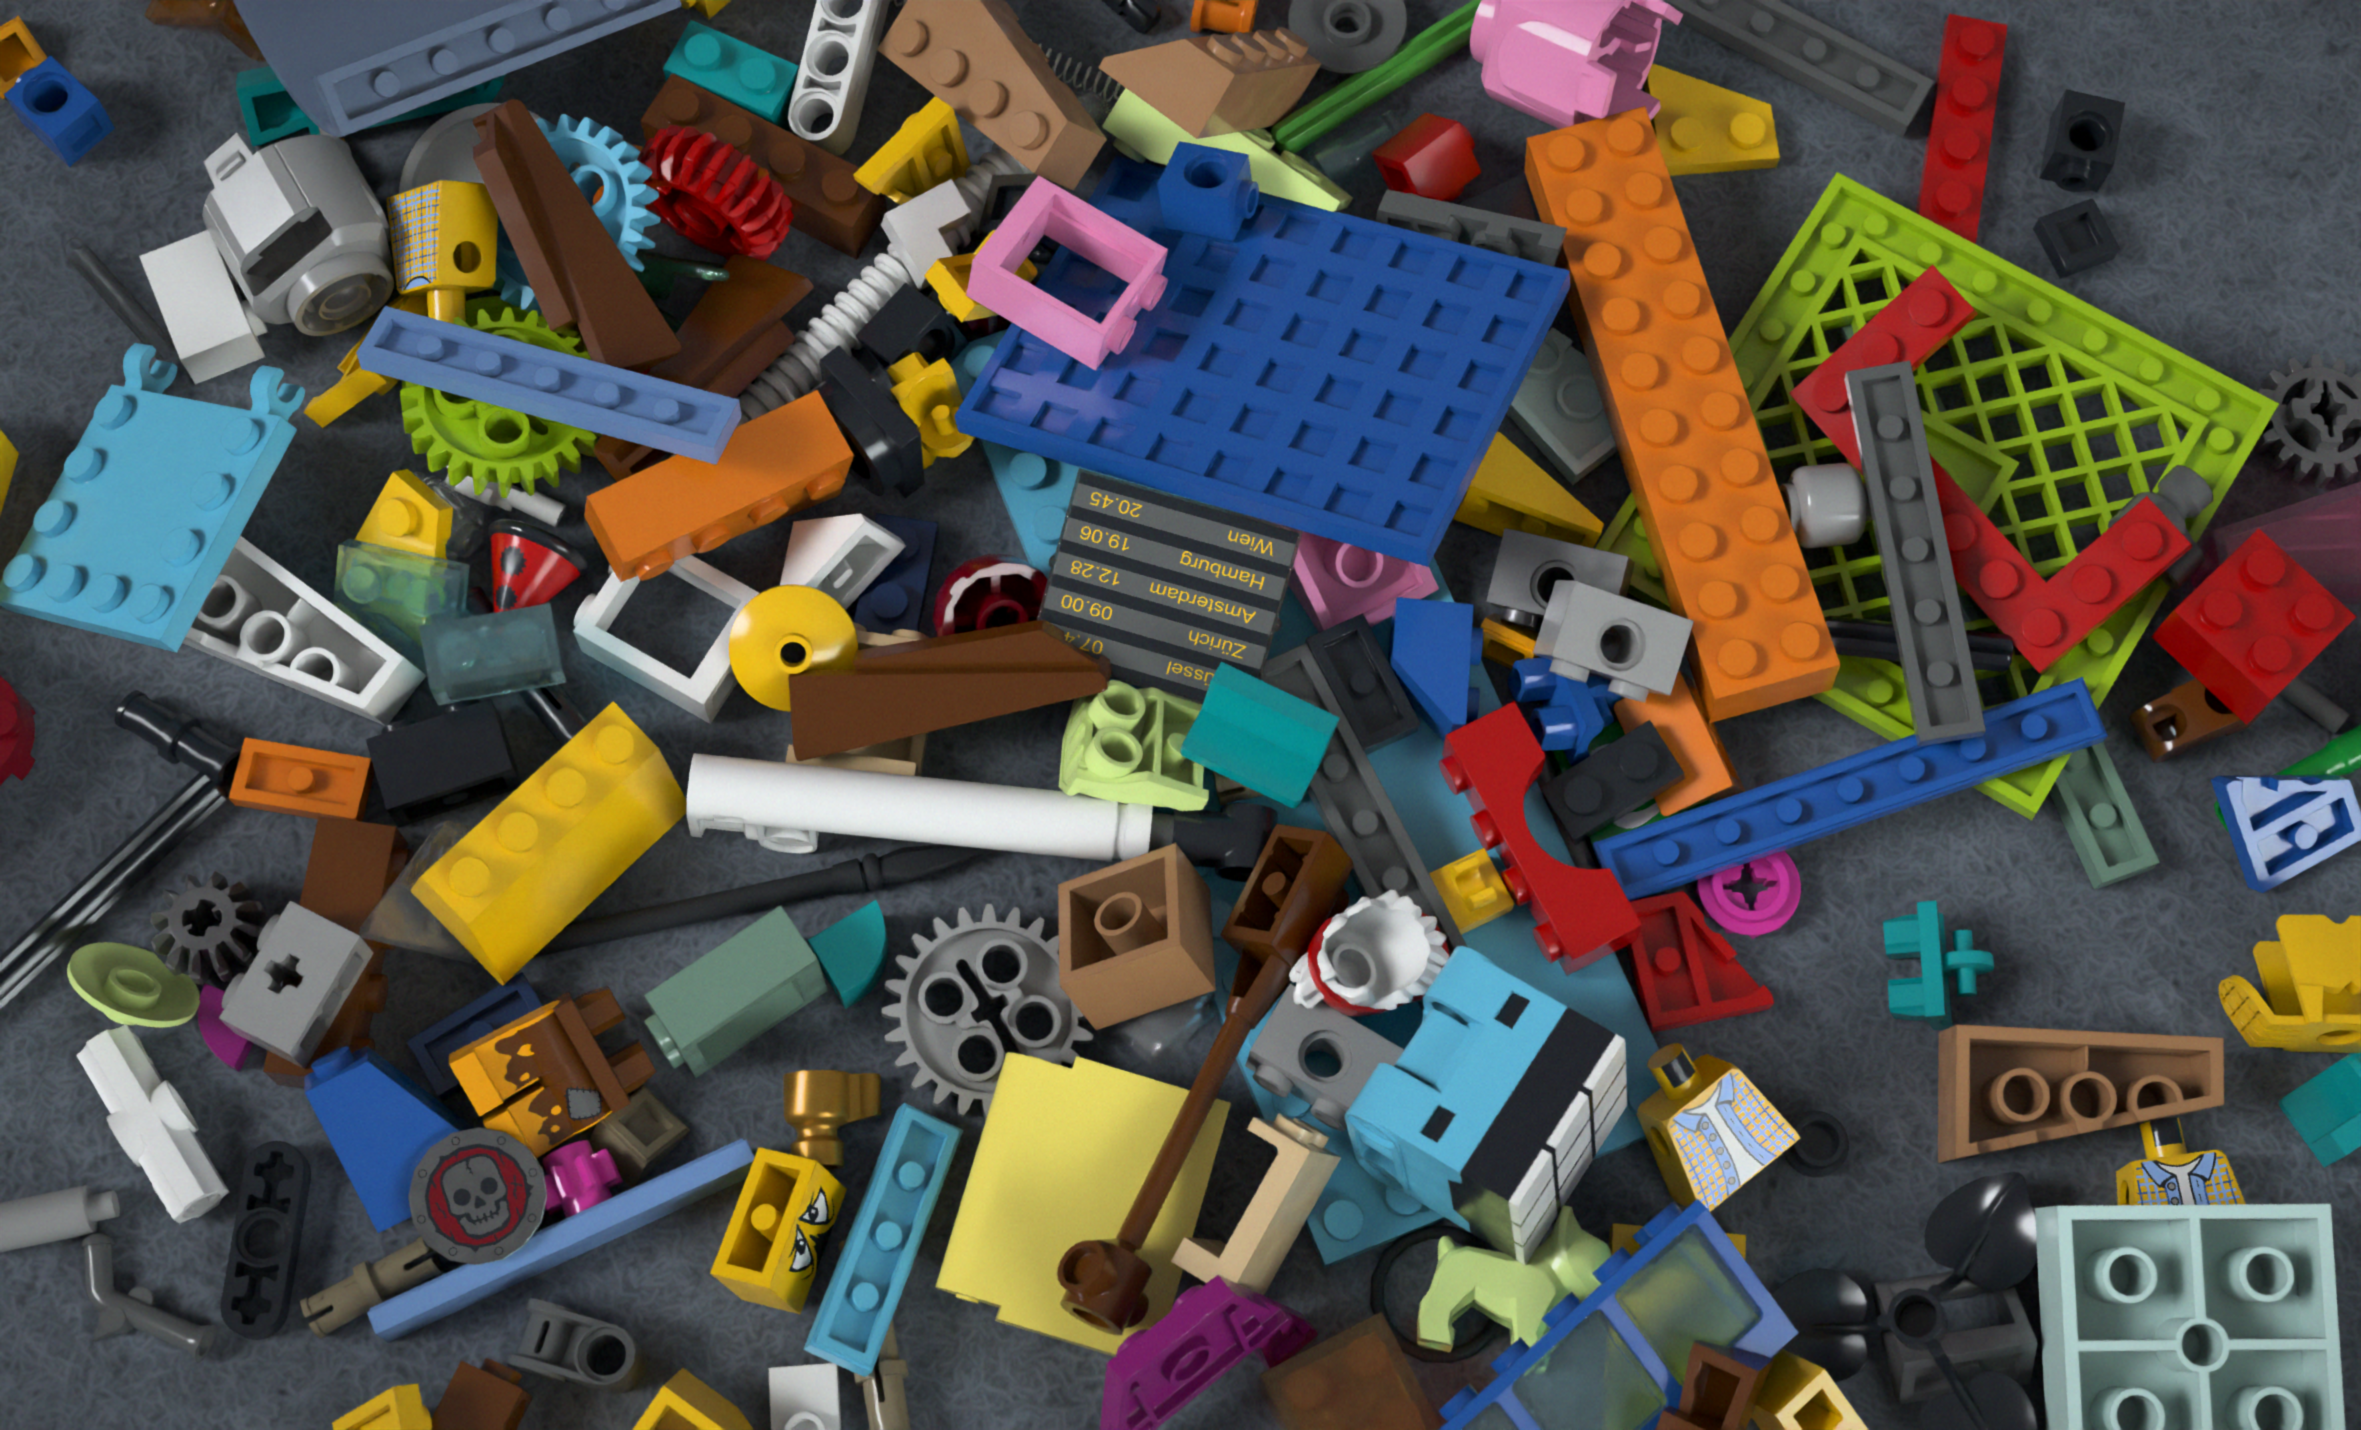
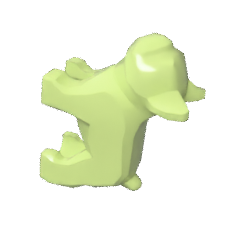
[1417,1205,1612,1374]

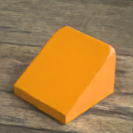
[0,16,47,100]
[1481,613,1539,669]

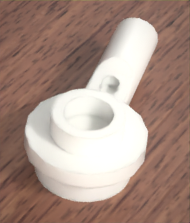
[444,466,566,527]

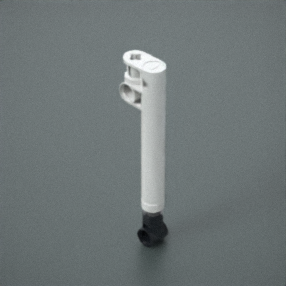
[686,753,1278,882]

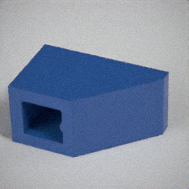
[1388,597,1483,743]

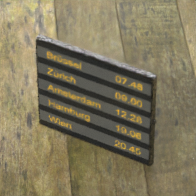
[1036,468,1303,705]

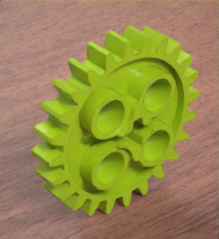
[400,307,603,498]

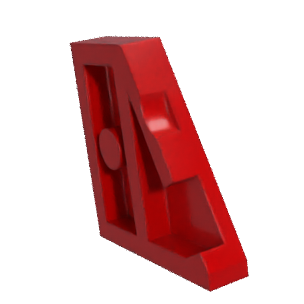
[1626,891,1774,1033]

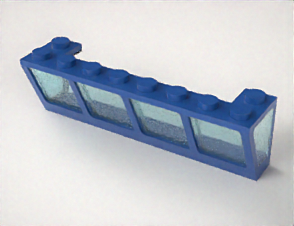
[1438,1199,1798,1430]

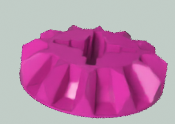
[1696,851,1801,939]

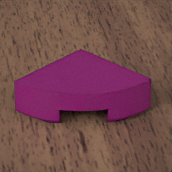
[198,983,254,1072]

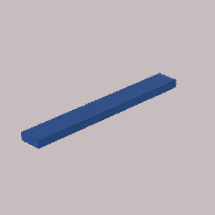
[1593,677,2108,901]

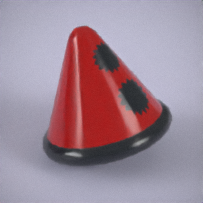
[488,519,589,629]

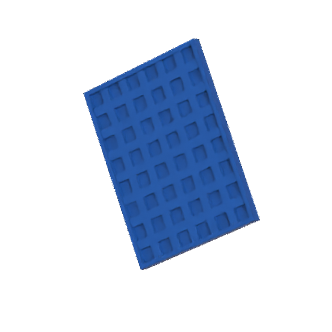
[954,156,1570,567]

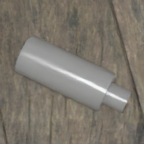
[0,1185,120,1253]

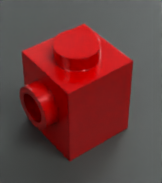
[1371,112,1482,202]

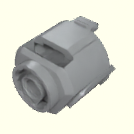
[202,128,395,336]

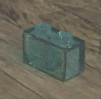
[419,603,567,706]

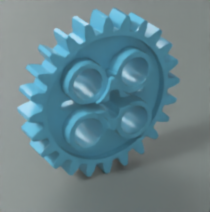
[492,114,660,317]

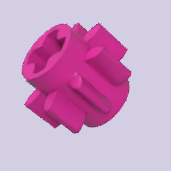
[542,1140,623,1218]

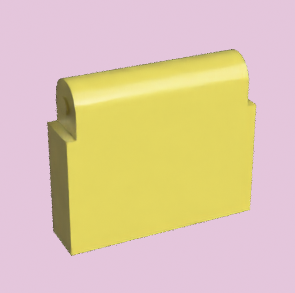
[935,1052,1231,1357]

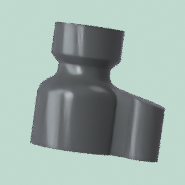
[2108,465,2213,590]

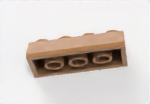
[1098,27,1322,139]

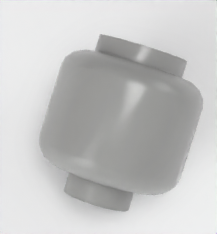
[1779,463,1873,548]

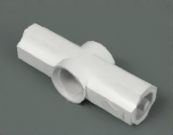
[76,1025,229,1224]

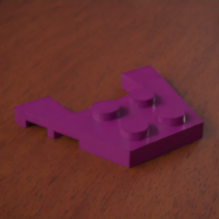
[1100,1275,1318,1430]

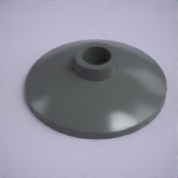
[1288,0,1407,73]

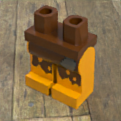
[449,985,656,1160]

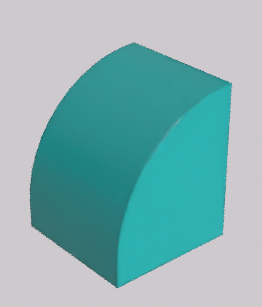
[808,900,889,1009]

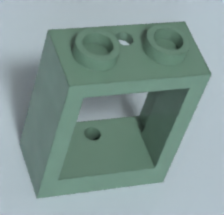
[644,906,828,1078]

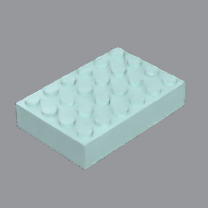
[2035,1204,2345,1430]

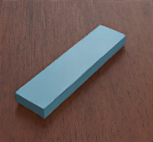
[803,1103,963,1377]

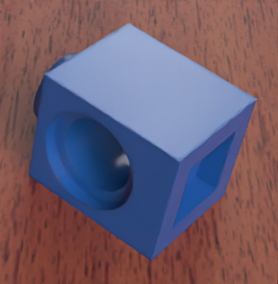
[4,55,115,167]
[1157,141,1259,241]

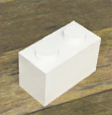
[139,230,268,384]

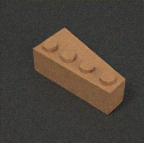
[877,0,1107,191]
[1938,1024,2224,1163]

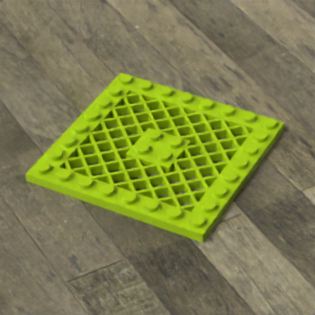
[1595,172,2279,821]

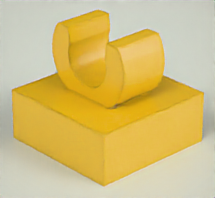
[1429,848,1515,935]

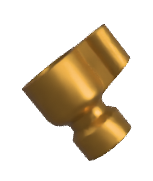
[783,1070,882,1170]

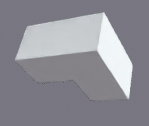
[881,179,971,291]

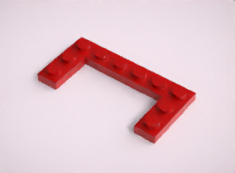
[1789,264,2193,675]

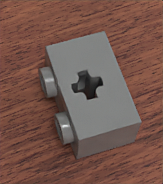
[219,901,374,1069]

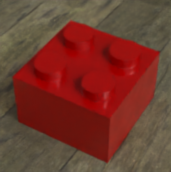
[2151,528,2356,725]

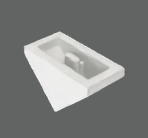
[779,513,906,610]

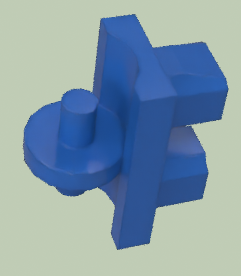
[1508,656,1622,766]

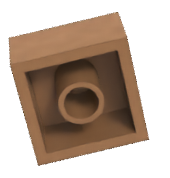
[1058,843,1216,1030]

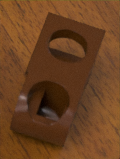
[2129,679,2267,763]

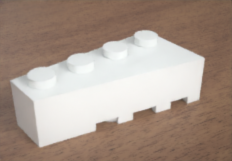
[182,536,426,726]

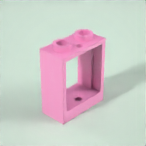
[966,175,1168,371]

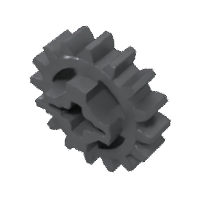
[2254,354,2361,488]

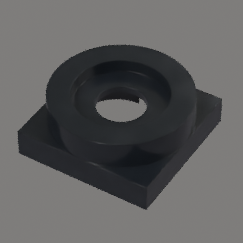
[806,345,925,499]

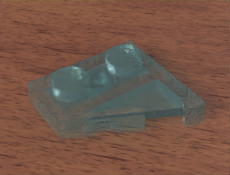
[333,539,470,687]

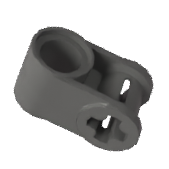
[507,1298,647,1395]

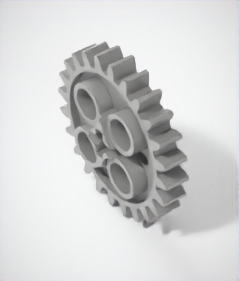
[881,904,1093,1120]

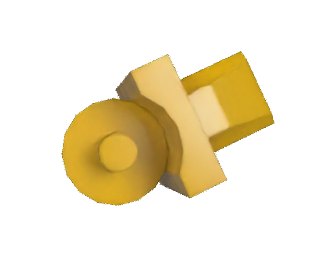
[887,352,975,470]

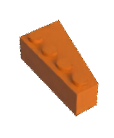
[584,390,854,583]

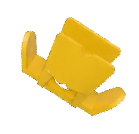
[2218,915,2361,1053]

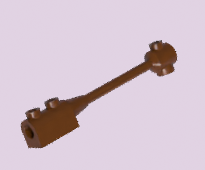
[1057,824,1354,1335]

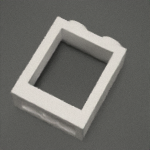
[573,555,760,724]

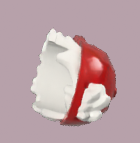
[1289,889,1450,1017]

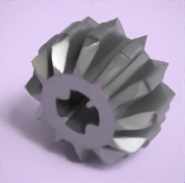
[150,871,265,986]

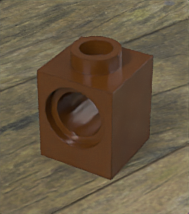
[431,1358,533,1430]

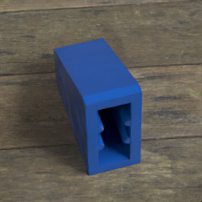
[304,1046,474,1233]

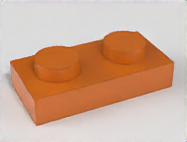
[229,737,375,822]

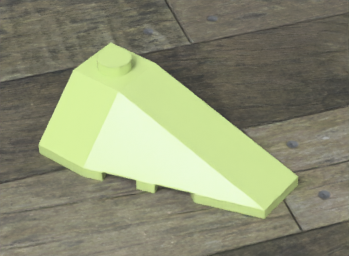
[1102,88,1353,212]

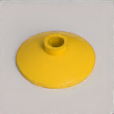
[729,584,858,712]

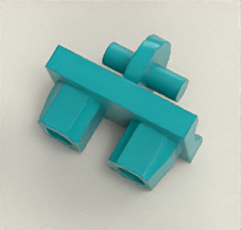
[1883,900,1994,1030]

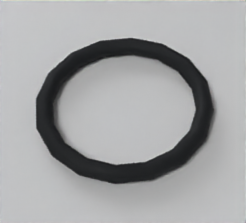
[1370,1226,1501,1364]

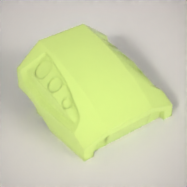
[1059,680,1209,811]

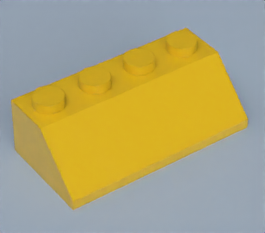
[410,701,687,986]

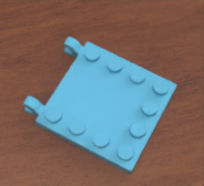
[0,343,305,653]

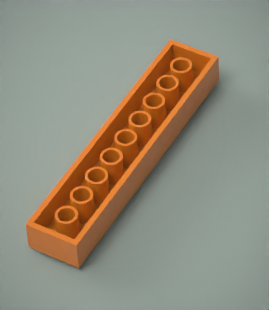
[1525,106,1841,723]

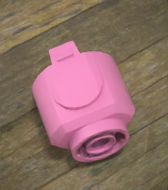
[1470,0,1683,129]

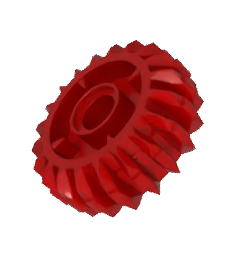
[636,125,794,262]

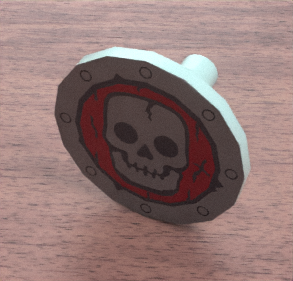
[408,1127,547,1265]

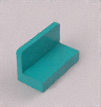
[1180,662,1340,808]

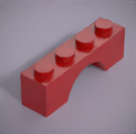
[1439,701,1642,976]

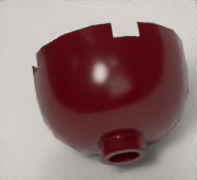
[933,553,1050,637]

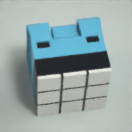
[1344,946,1627,1265]

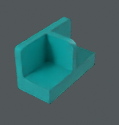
[2279,1053,2361,1168]

